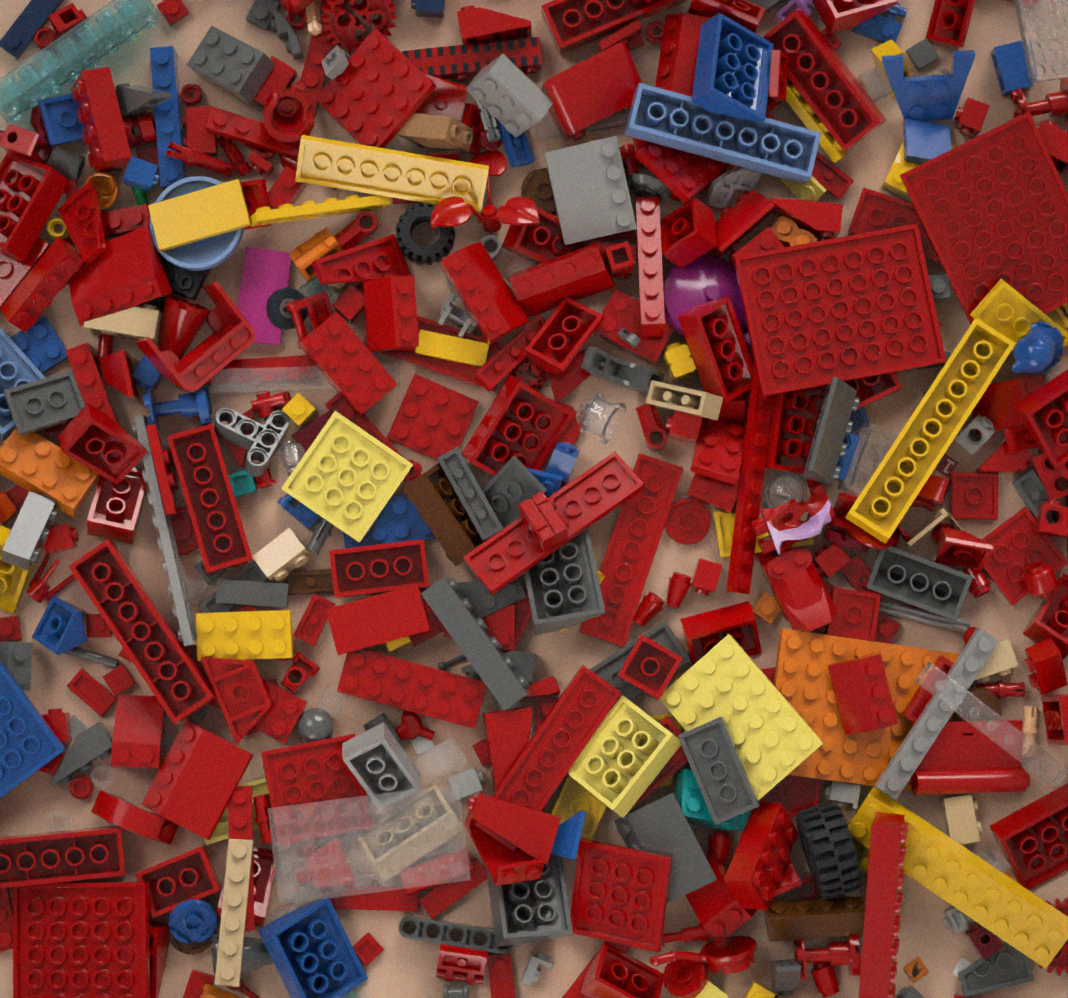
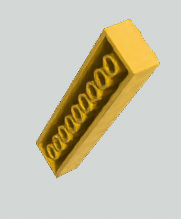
[845,318,1016,544]
[847,786,1068,969]

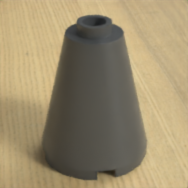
[211,934,273,975]

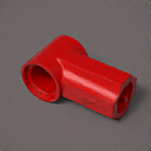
[333,211,378,250]
[636,404,667,451]

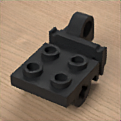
[156,248,211,301]

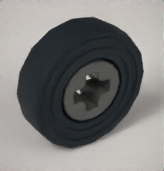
[266,287,307,330]

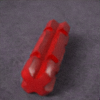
[218,136,251,176]

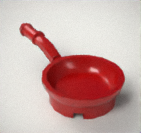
[650,936,757,974]

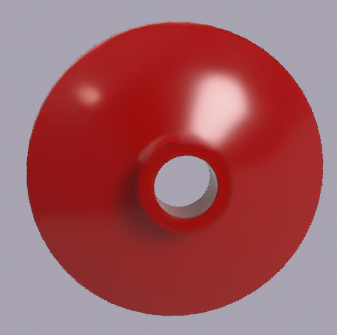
[847,522,893,549]

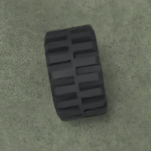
[396,203,455,265]

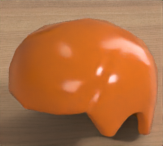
[84,171,120,210]

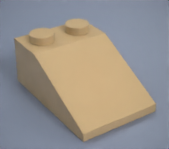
[84,304,162,345]

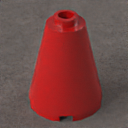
[159,295,210,360]

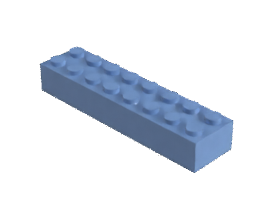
[624,83,821,184]

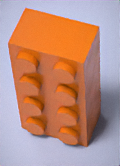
[0,428,99,518]

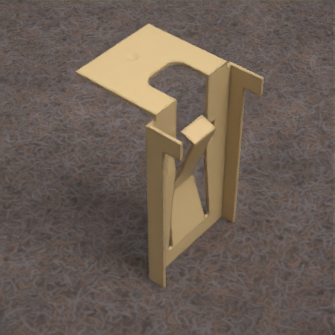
[901,507,963,547]

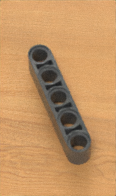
[399,915,514,954]

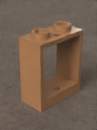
[398,113,473,152]

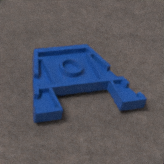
[882,50,975,121]

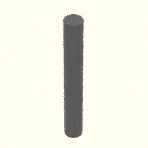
[64,647,119,668]

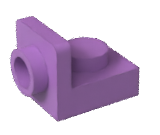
[775,0,815,21]

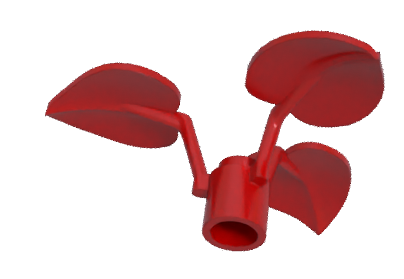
[431,150,540,233]

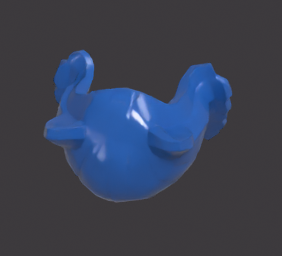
[1011,321,1064,374]

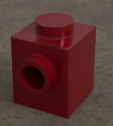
[965,921,1004,959]

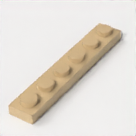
[215,839,254,987]

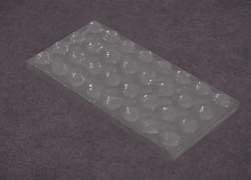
[268,784,471,905]

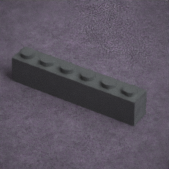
[421,576,530,711]

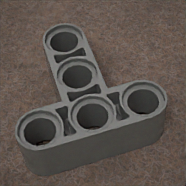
[214,408,290,477]

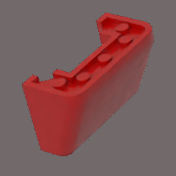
[541,42,642,142]

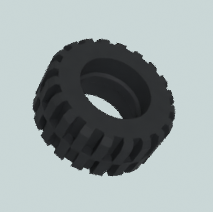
[796,802,862,899]

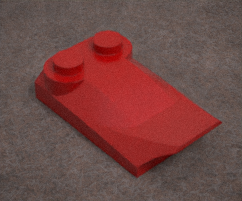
[762,547,836,633]

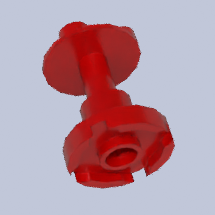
[1010,77,1068,121]
[794,935,861,981]

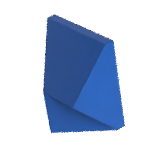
[32,595,88,655]
[551,810,586,860]

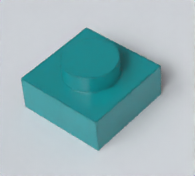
[228,470,257,498]

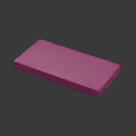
[237,247,292,346]

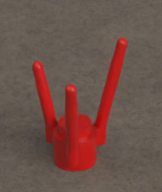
[26,554,76,603]

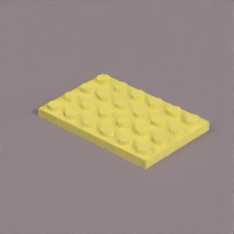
[660,634,824,801]

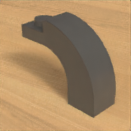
[581,345,665,394]

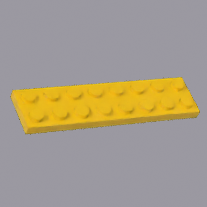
[295,135,489,212]

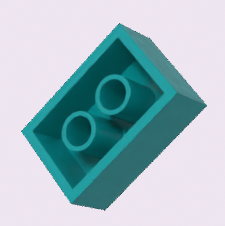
[675,769,751,832]

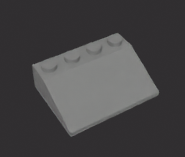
[544,136,637,245]

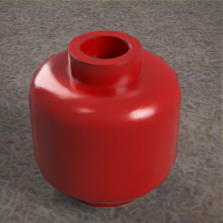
[1023,562,1058,599]

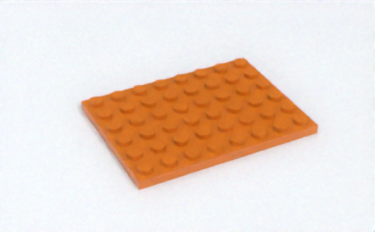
[773,629,960,796]

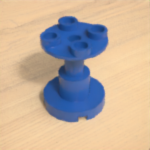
[143,382,213,432]

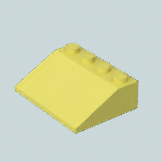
[567,695,681,818]

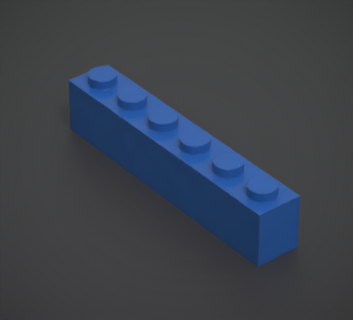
[150,46,186,191]

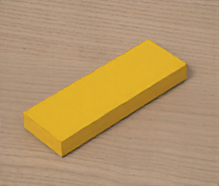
[415,330,489,367]

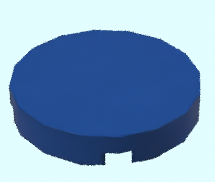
[168,899,217,943]

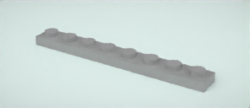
[874,628,999,800]

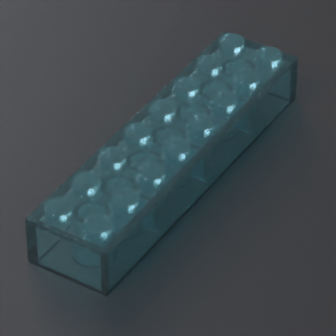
[0,0,160,123]

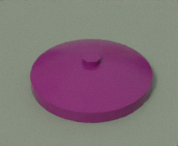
[663,255,747,337]

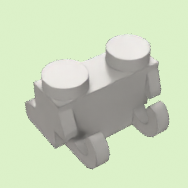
[438,292,477,338]

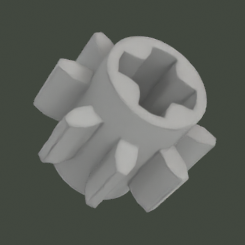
[942,906,971,933]

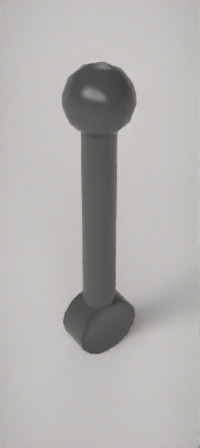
[438,654,466,671]

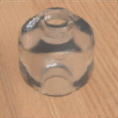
[275,441,306,477]

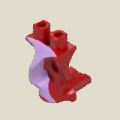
[751,479,836,556]

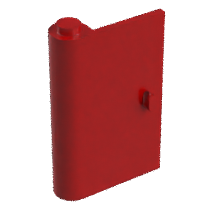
[911,720,1030,795]

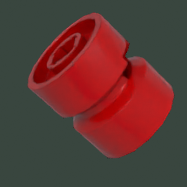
[122,112,157,148]

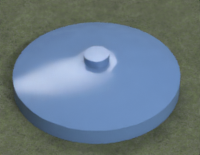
[150,176,244,271]

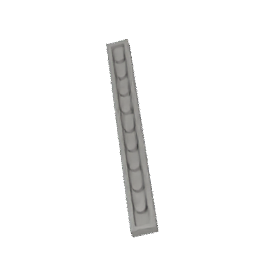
[132,415,197,648]

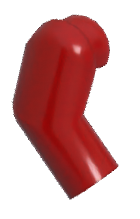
[30,104,47,138]

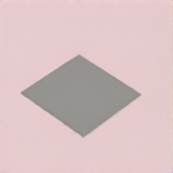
[70,715,87,741]

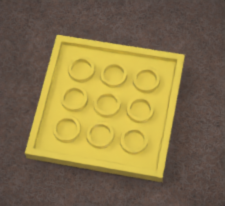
[281,411,413,543]

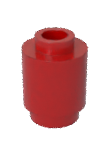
[707,830,733,866]
[810,962,840,997]

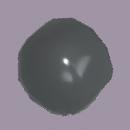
[298,708,334,743]

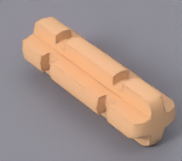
[305,0,322,36]

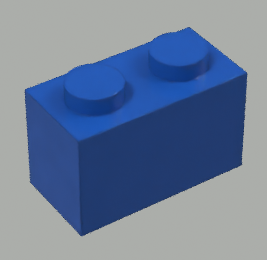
[990,41,1035,97]

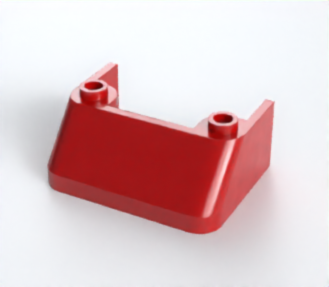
[135,281,255,392]

